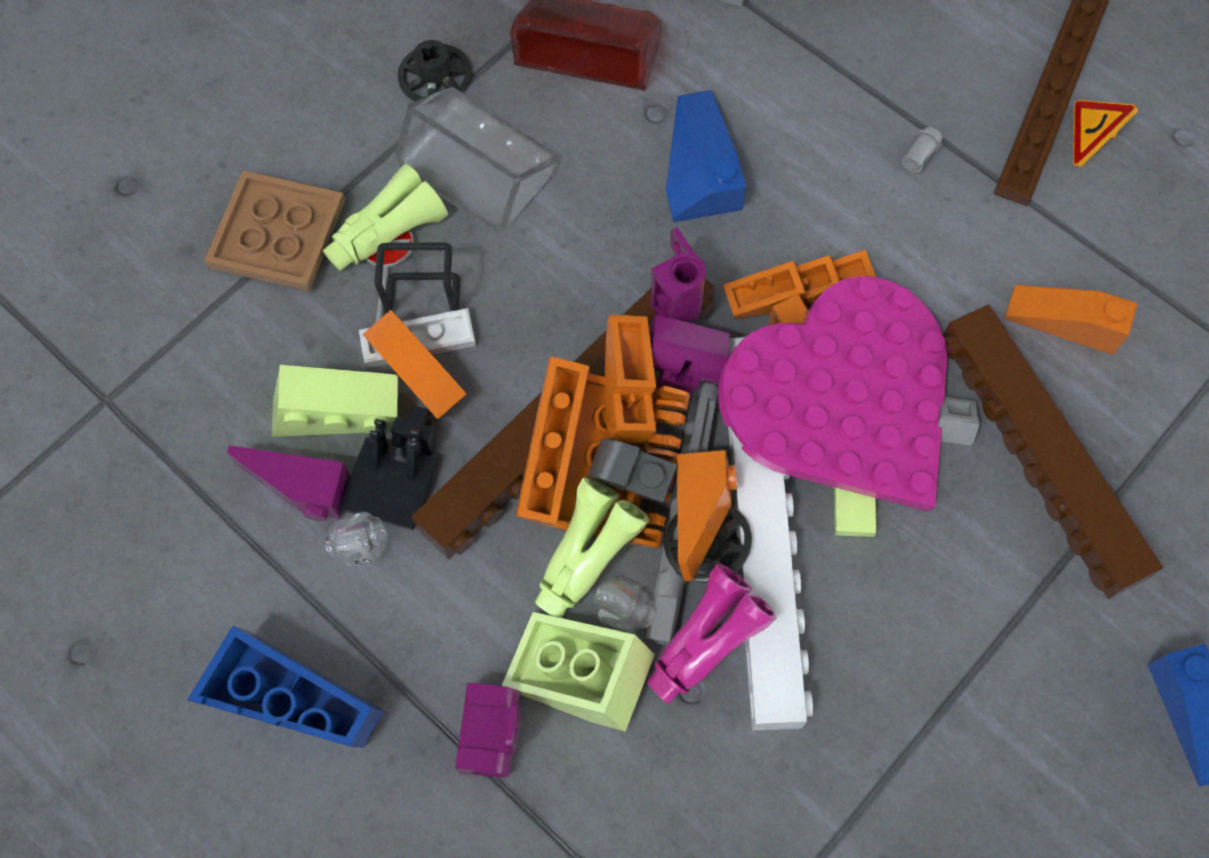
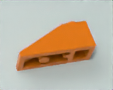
[1004,285,1138,355]
[677,450,738,581]

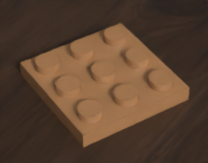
[204,170,346,292]

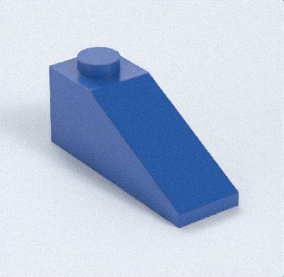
[1148,644,1209,787]

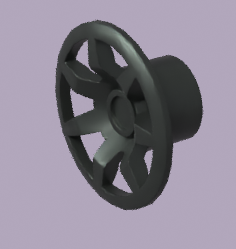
[398,40,472,105]
[664,506,752,583]

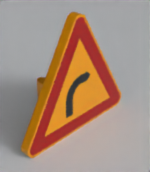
[1073,100,1138,167]

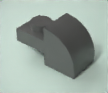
[587,439,677,504]

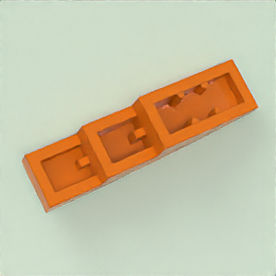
[723,249,876,319]

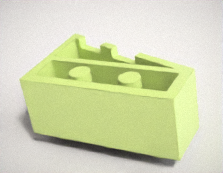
[272,365,398,437]

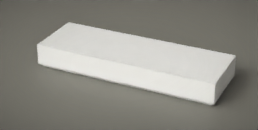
[359,308,476,368]

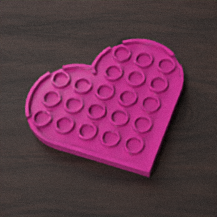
[718,276,947,512]

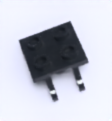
[339,418,439,531]

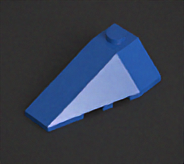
[666,90,746,223]

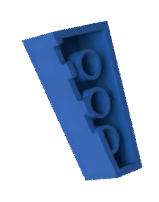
[187,625,385,748]

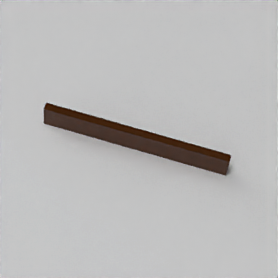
[993,0,1109,206]

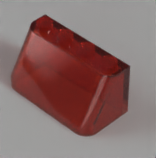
[510,0,661,91]

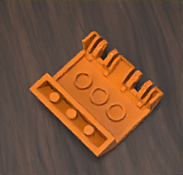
[515,356,690,549]

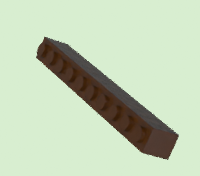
[411,279,715,559]

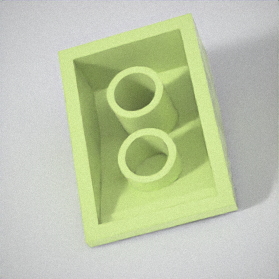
[502,612,655,732]

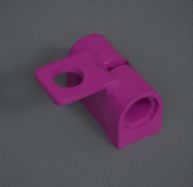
[650,227,706,323]
[649,314,729,399]
[455,682,521,778]

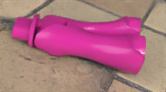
[647,563,777,704]

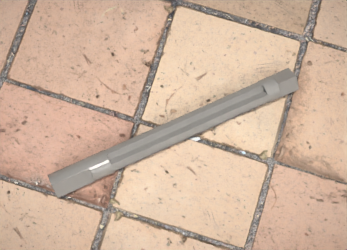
[645,381,718,646]

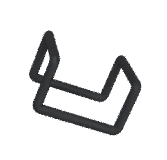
[375,242,460,313]

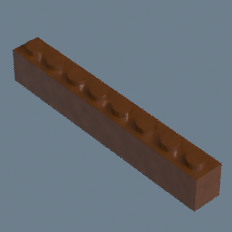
[943,304,1163,599]

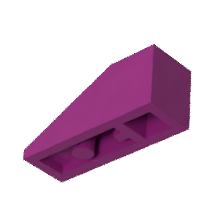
[227,445,350,521]

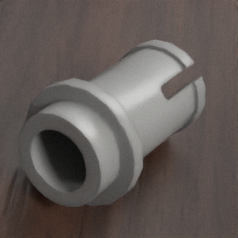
[901,127,943,173]

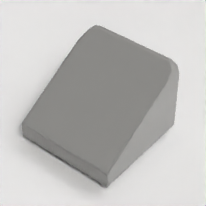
[938,396,979,446]

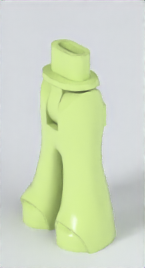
[322,163,448,271]
[535,478,649,618]

